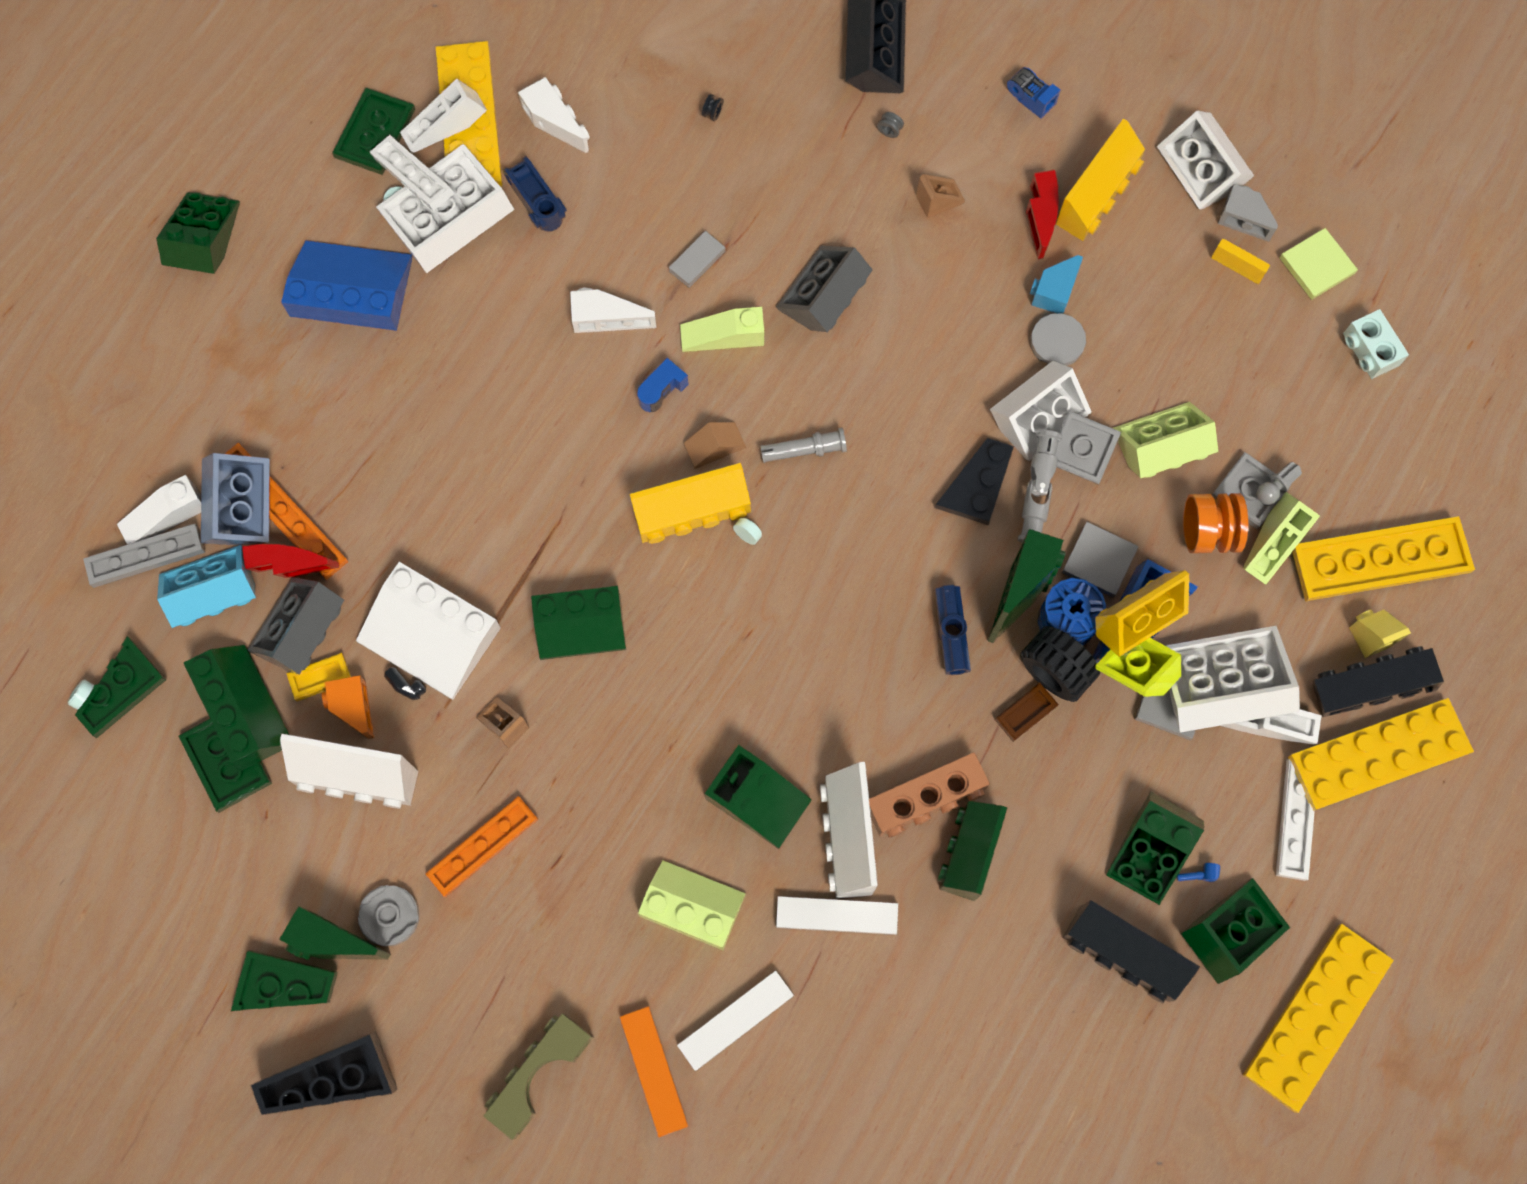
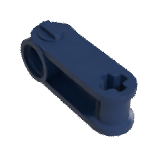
[502,156,567,231]

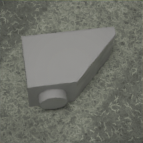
[1218,184,1278,242]

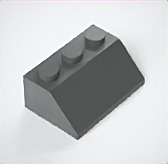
[776,246,873,332]
[247,577,344,675]

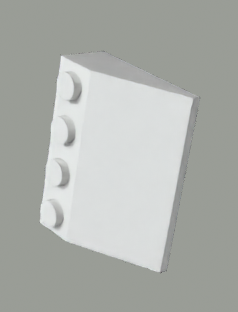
[376,144,514,273]
[356,562,501,700]
[1166,626,1300,732]
[280,734,418,809]
[820,762,878,899]

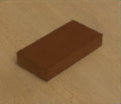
[995,683,1059,742]

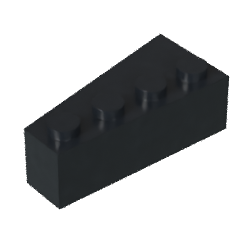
[1312,646,1444,717]
[250,1031,398,1115]

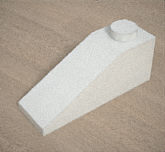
[400,79,487,153]
[571,288,656,333]
[117,475,201,545]

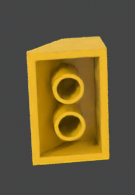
[1095,570,1189,657]

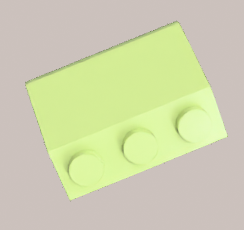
[1113,402,1219,478]
[638,861,746,951]

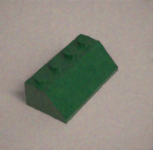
[183,645,290,771]

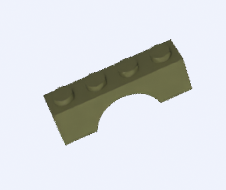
[483,1014,594,1140]

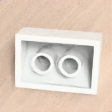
[1157,111,1254,210]
[990,361,1091,461]

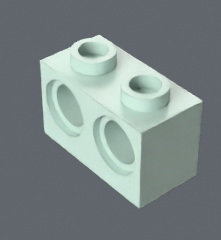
[1343,309,1409,379]

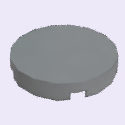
[1030,314,1086,366]
[358,885,419,946]

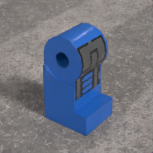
[1007,67,1061,119]
[637,358,689,412]

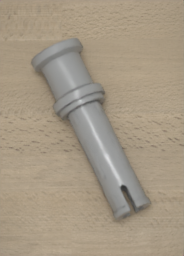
[760,427,847,463]

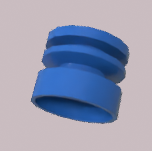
[1037,578,1106,645]

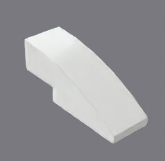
[1221,709,1321,744]

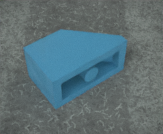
[1030,255,1083,314]

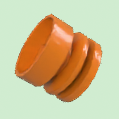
[1183,493,1248,553]

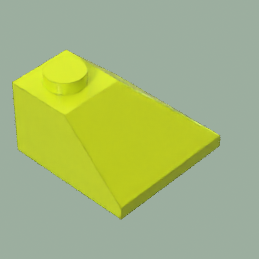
[1095,638,1181,697]

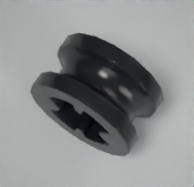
[702,94,724,122]

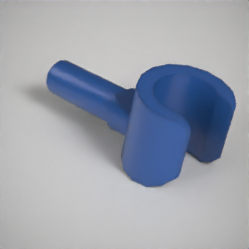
[1177,863,1220,882]

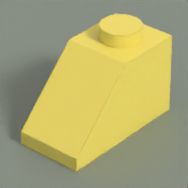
[1349,609,1411,658]

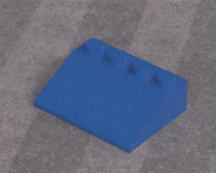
[281,241,413,331]

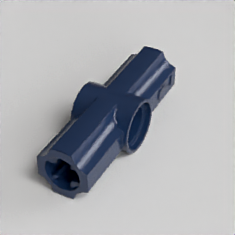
[935,585,971,675]

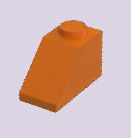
[322,675,374,739]

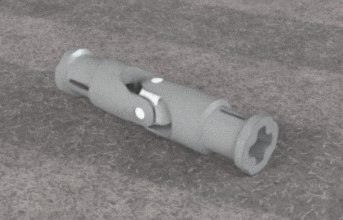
[1017,430,1062,543]

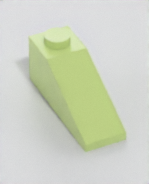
[680,307,764,352]
[1243,492,1320,584]

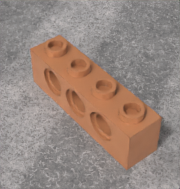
[869,752,990,838]

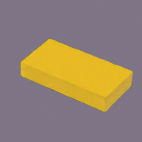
[1211,239,1270,285]
[286,653,351,702]

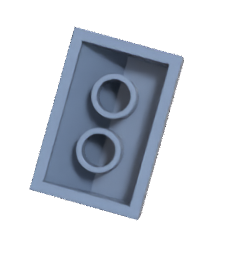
[201,453,269,545]

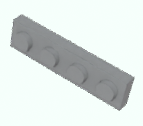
[83,524,205,588]

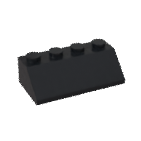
[845,0,906,93]
[1063,900,1200,1003]

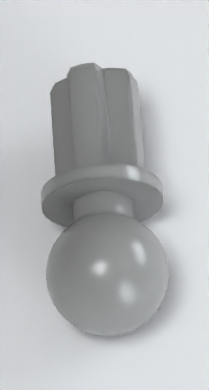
[1257,462,1302,505]

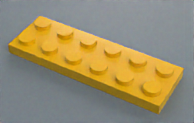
[436,41,503,187]
[1292,516,1475,601]
[1288,698,1474,811]
[1243,924,1394,1113]

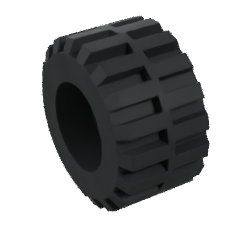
[1020,626,1100,702]

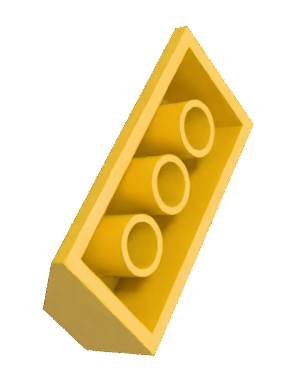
[1056,119,1145,241]
[630,463,751,544]

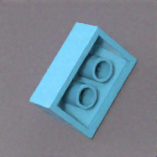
[157,545,256,628]

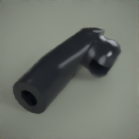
[384,667,426,700]

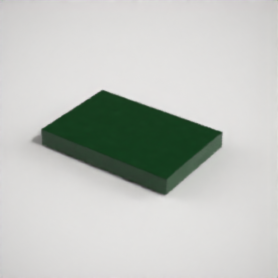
[332,88,415,175]
[178,719,272,813]

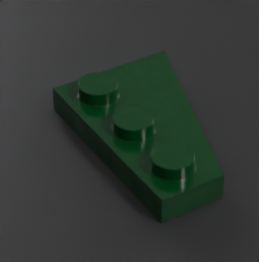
[75,636,166,738]
[230,950,338,1012]

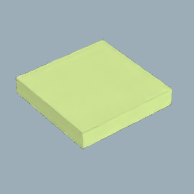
[1280,228,1358,300]

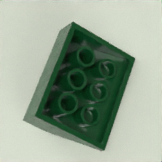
[988,529,1066,643]

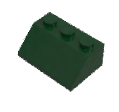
[531,586,626,660]
[937,801,1008,901]

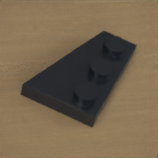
[935,438,1014,525]

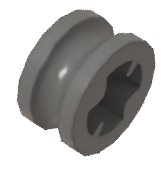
[877,112,904,138]

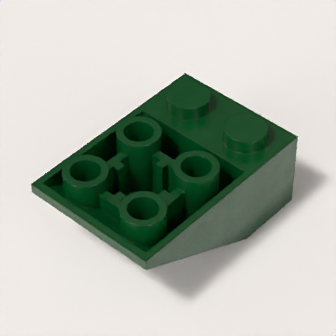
[156,192,240,274]
[704,745,812,849]
[1106,792,1204,905]

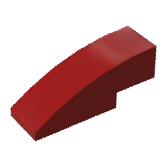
[1026,170,1059,260]
[242,544,339,578]

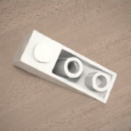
[518,77,590,153]

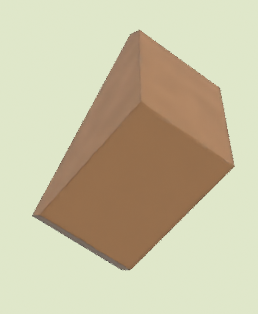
[916,174,965,218]
[684,422,746,469]
[476,697,529,749]

